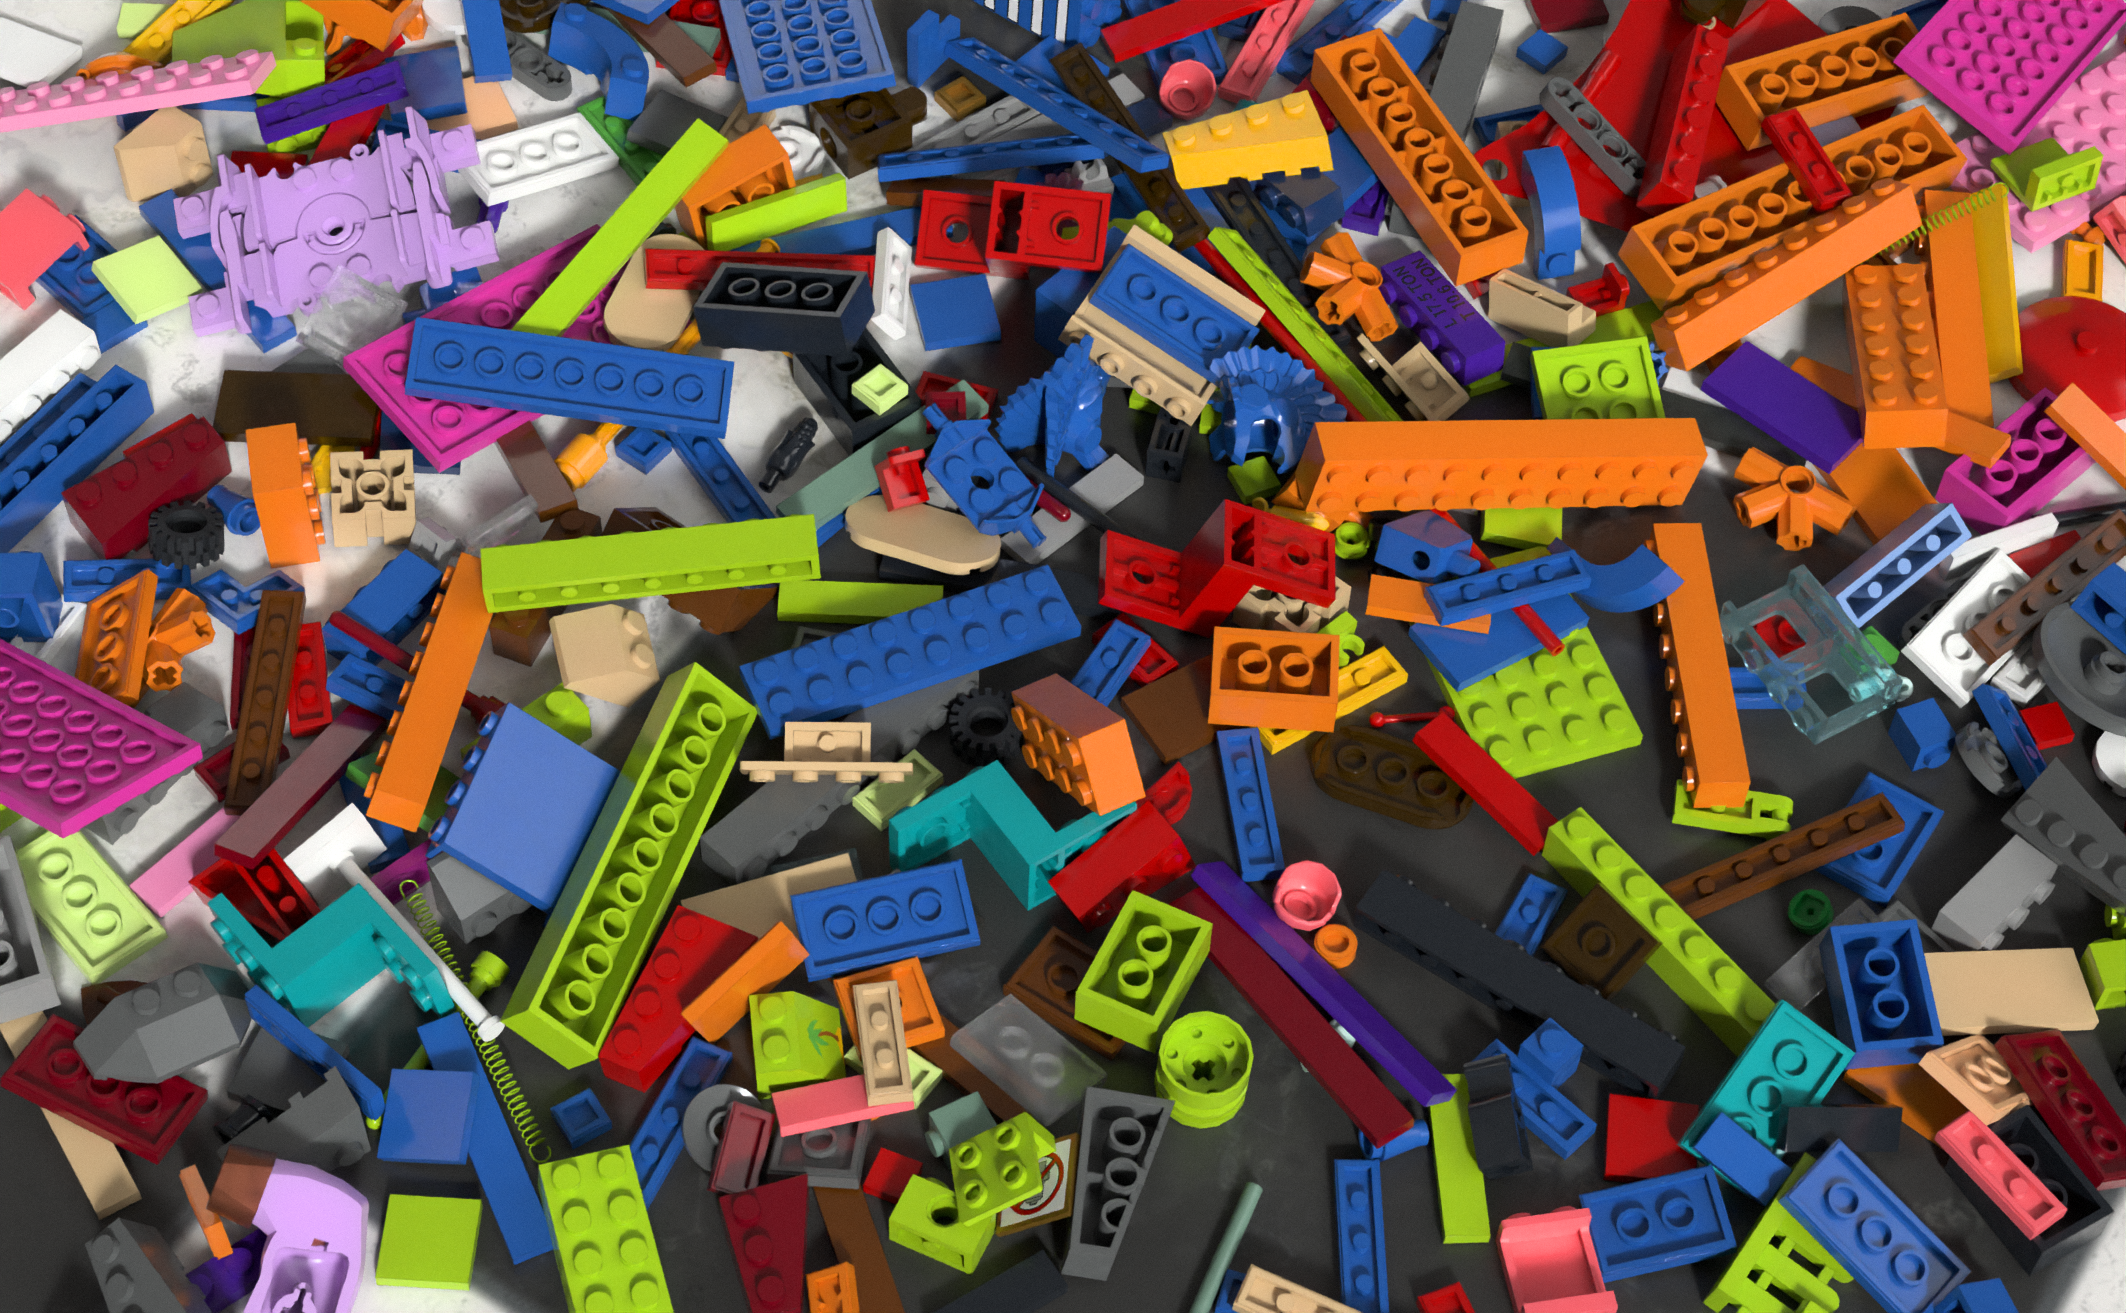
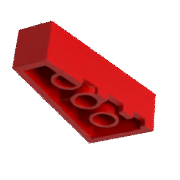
[598,905,758,1093]

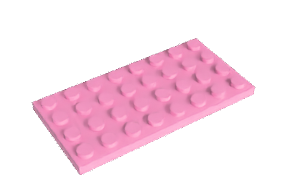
[1950,52,2126,253]

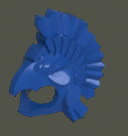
[994,334,1112,478]
[1207,345,1347,474]

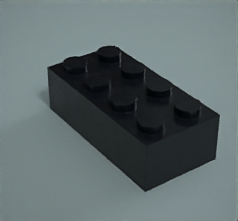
[693,262,875,357]

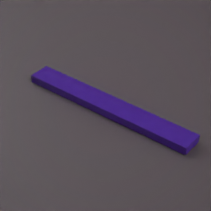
[1191,861,1457,1107]

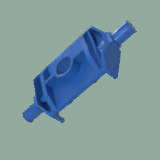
[922,403,1047,549]

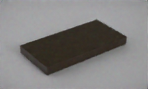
[212,370,380,447]

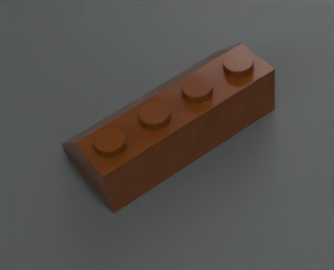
[601,507,780,635]

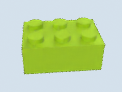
[1074,890,1213,1054]

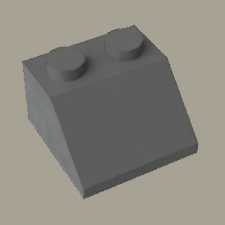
[426,852,532,944]

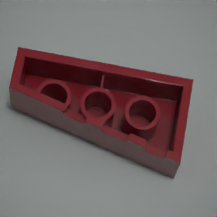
[61,416,232,560]

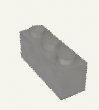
[1931,834,2058,952]

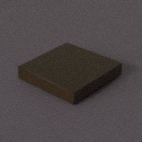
[1540,883,1663,1002]

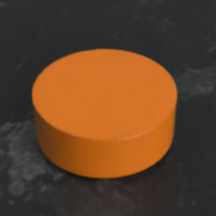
[1313,924,1358,969]

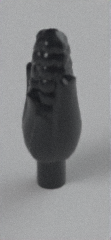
[758,417,818,493]

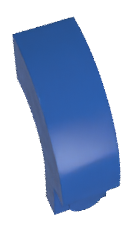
[1521,146,1581,280]
[1546,537,1685,613]

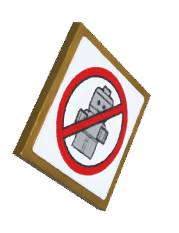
[995,1132,1080,1237]

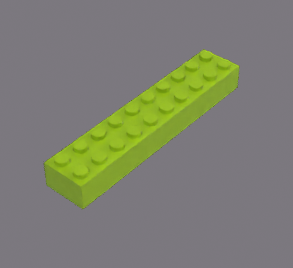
[500,662,758,1070]

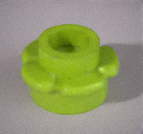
[1333,522,1371,559]

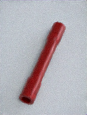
[1538,51,1622,152]

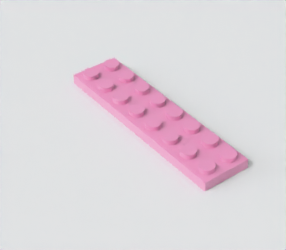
[0,49,277,133]

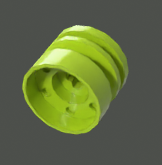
[1154,1011,1254,1129]

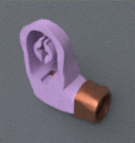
[206,1144,369,1313]

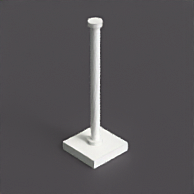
[283,803,505,1042]

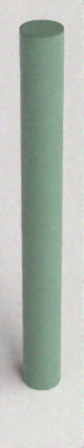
[1189,1182,1263,1313]

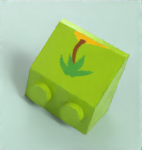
[749,991,846,1099]

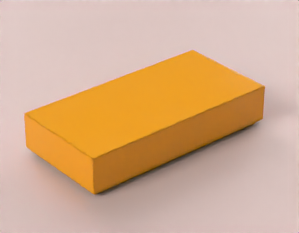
[2061,239,2104,302]

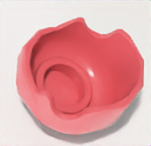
[1158,59,1217,121]
[1272,860,1342,931]

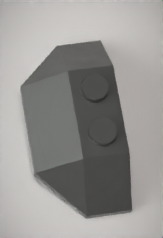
[73,962,252,1084]

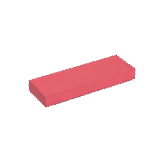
[771,1074,914,1137]
[1934,1110,2067,1241]

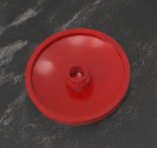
[2008,296,2126,422]

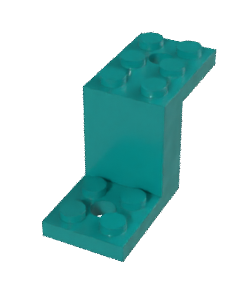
[889,760,1137,911]
[207,883,457,1028]

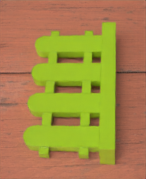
[1703,1152,1854,1313]

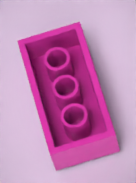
[1935,388,2096,535]

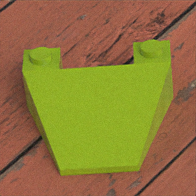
[172,0,325,98]

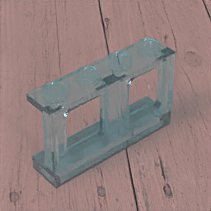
[1719,564,1903,745]

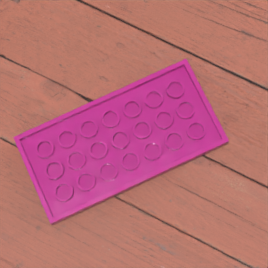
[1893,0,2126,155]
[343,224,692,473]
[0,639,203,838]

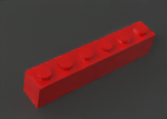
[1636,23,1729,217]

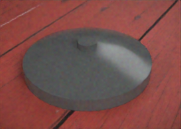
[2032,601,2126,737]

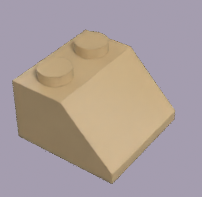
[113,106,213,202]
[549,604,660,708]

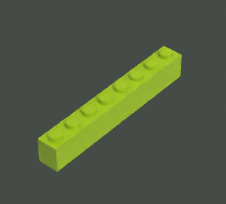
[480,514,821,613]
[1542,807,1775,1057]

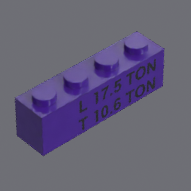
[1379,250,1505,386]

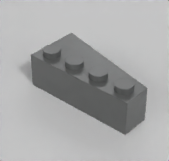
[84,682,229,845]
[2001,757,2126,917]

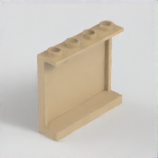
[1058,224,1266,426]

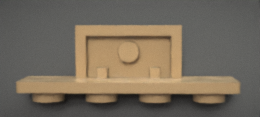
[1357,333,1470,421]
[740,722,913,783]

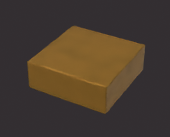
[934,76,986,122]

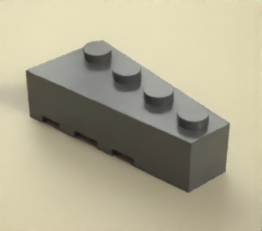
[1061,1086,1175,1281]
[85,1218,212,1313]

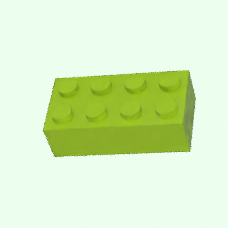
[538,1145,674,1313]

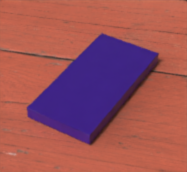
[1700,341,1863,474]

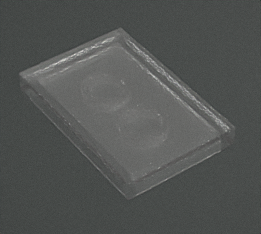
[949,994,1108,1127]

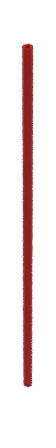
[1193,238,1565,656]

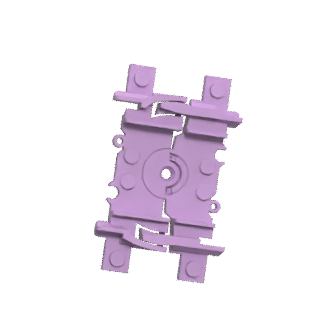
[173,106,500,337]

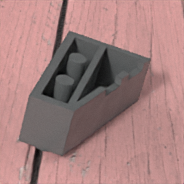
[216,1066,371,1173]

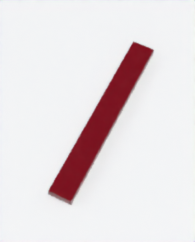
[1169,886,1414,1149]

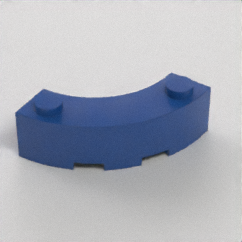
[548,2,649,121]

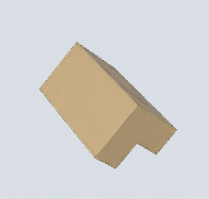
[1489,268,1596,347]

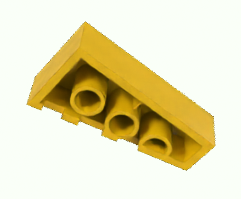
[1162,90,1334,190]

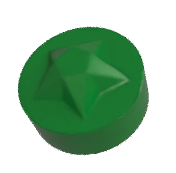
[1788,889,1834,935]

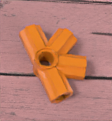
[1300,232,1399,342]
[1733,447,1857,551]
[129,588,215,708]

